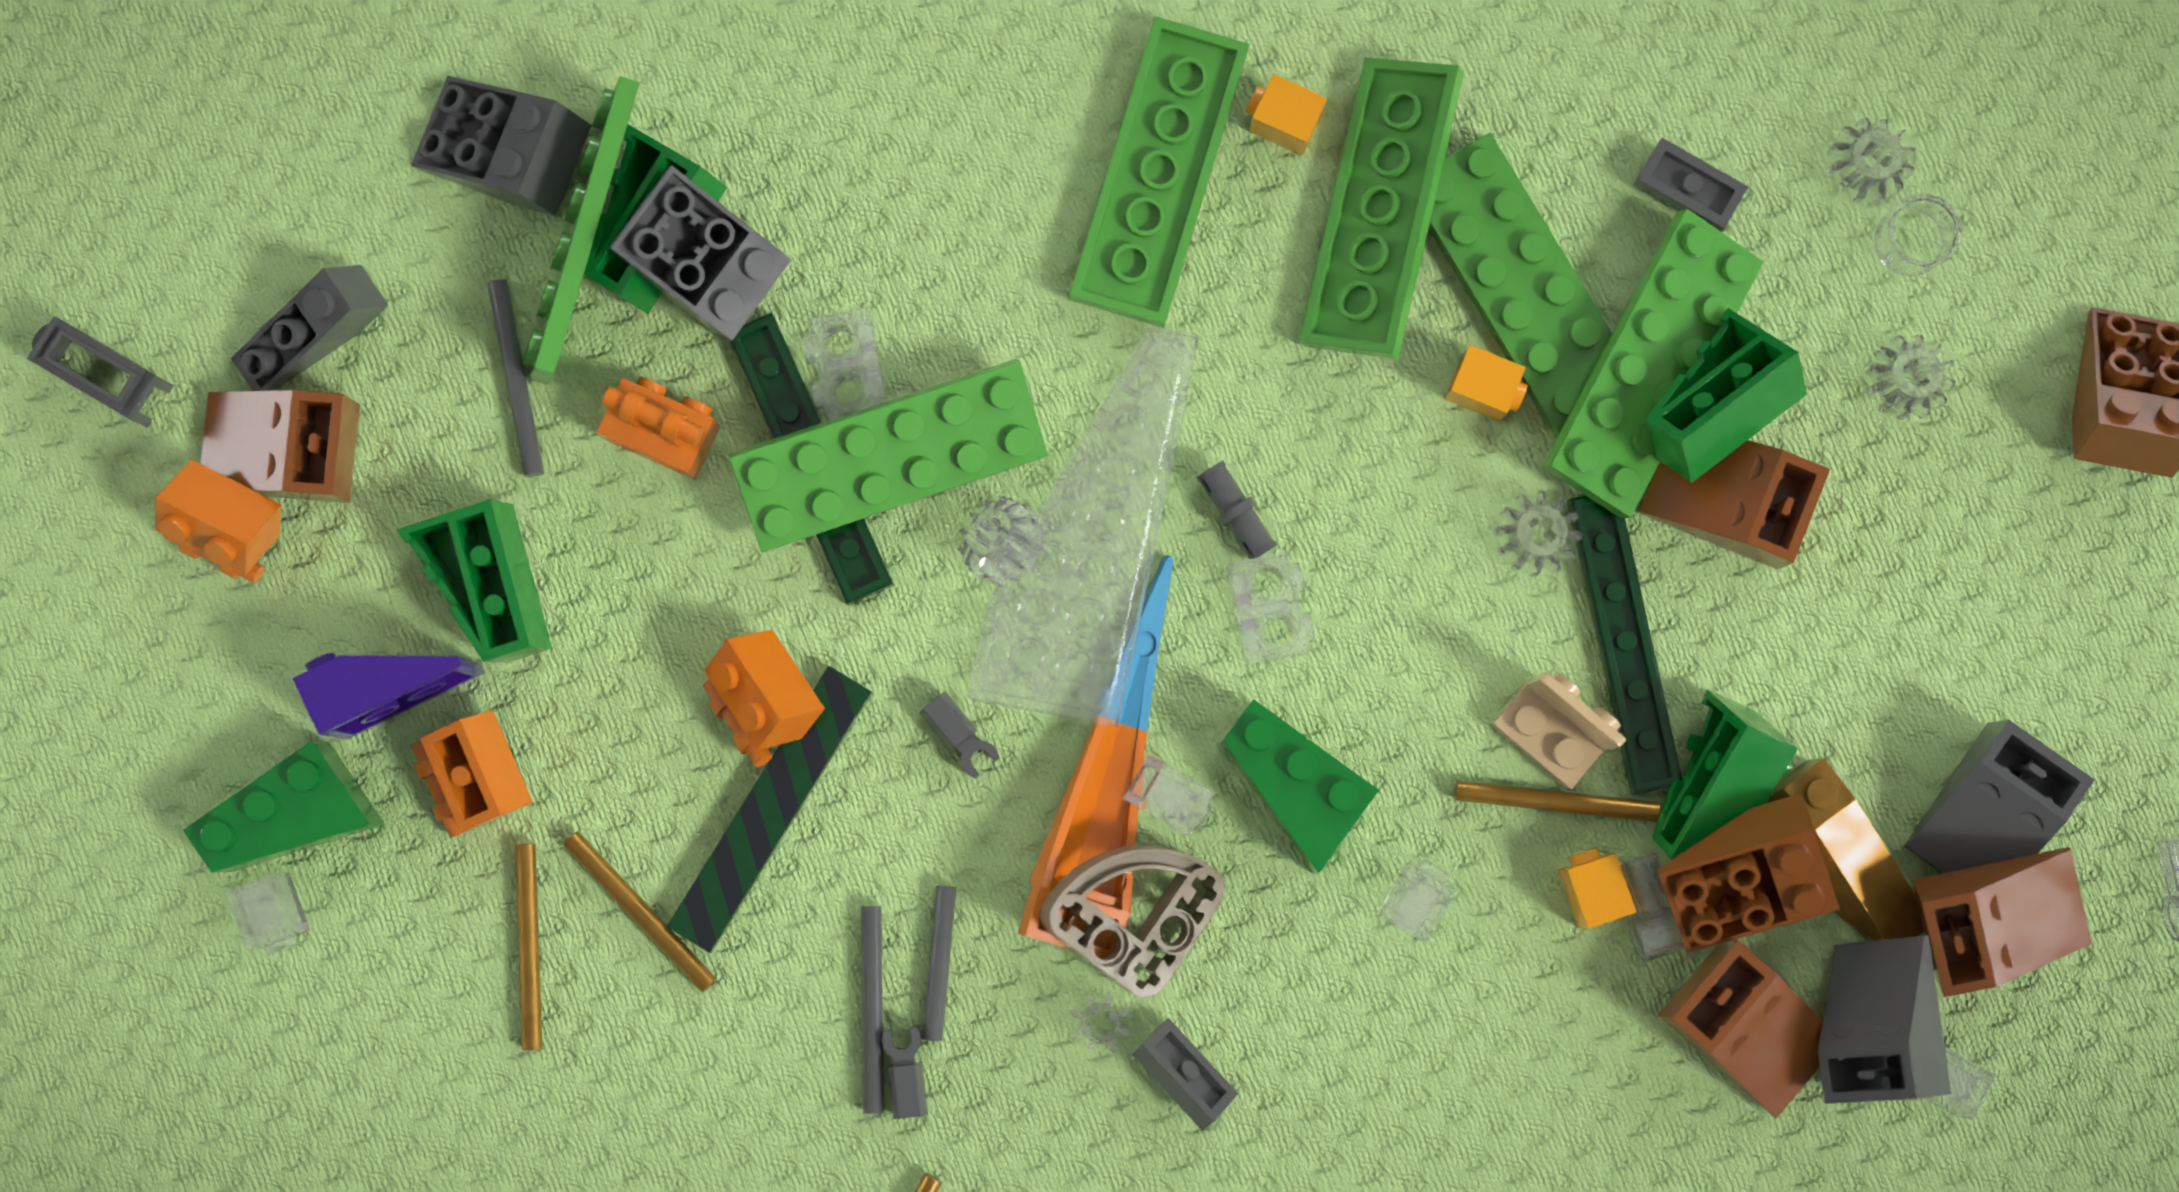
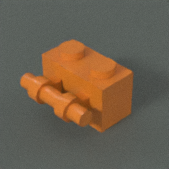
[596,376,721,480]
[155,459,282,584]
[703,629,825,767]
[410,710,533,839]

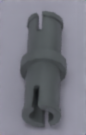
[1196,460,1278,562]

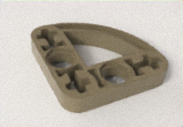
[1040,845,1225,997]

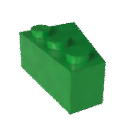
[584,124,727,314]
[1646,308,1807,483]
[396,499,553,663]
[1652,689,1798,859]
[1220,699,1379,874]
[183,740,386,873]

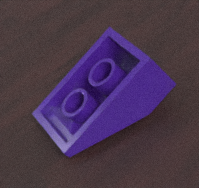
[293,653,485,739]

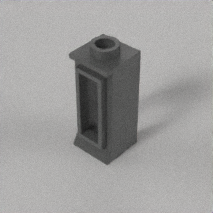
[27,316,174,428]

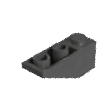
[231,265,388,391]

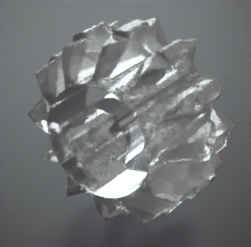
[1826,117,1915,204]
[1865,334,1956,420]
[1494,490,1582,577]
[958,496,1046,586]

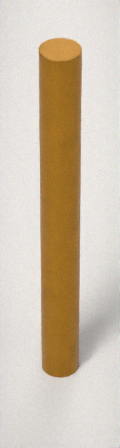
[1454,780,1660,822]
[563,831,717,993]
[515,843,543,1050]

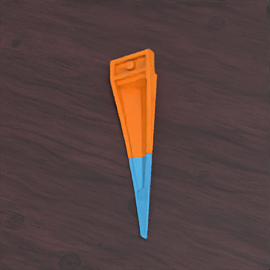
[1018,555,1174,958]

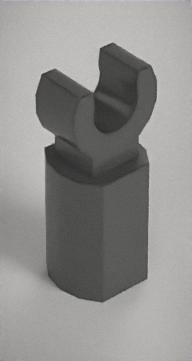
[919,691,1000,779]
[882,1026,928,1119]

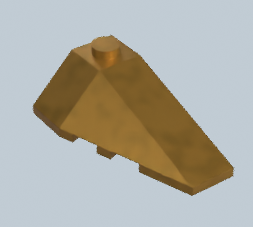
[1767,758,1924,941]

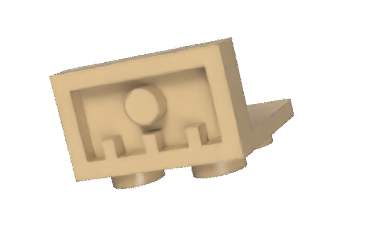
[1490,672,1626,790]

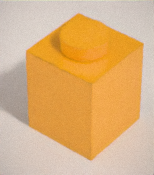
[1246,74,1327,156]
[1444,345,1528,422]
[1558,847,1637,929]

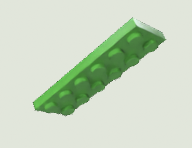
[1069,16,1250,328]
[1299,57,1464,360]
[522,76,640,385]
[1429,132,1612,438]
[1542,208,1764,519]
[728,359,1048,553]

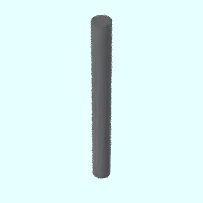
[487,279,544,477]
[861,906,883,1114]

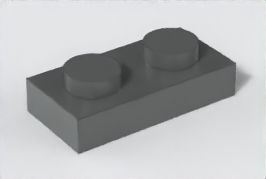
[1634,138,1748,232]
[1132,1018,1238,1131]

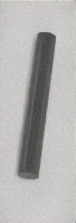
[922,885,957,1041]

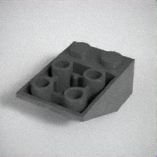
[411,76,592,216]
[609,165,791,341]
[1904,720,2095,874]
[1818,935,1951,1104]

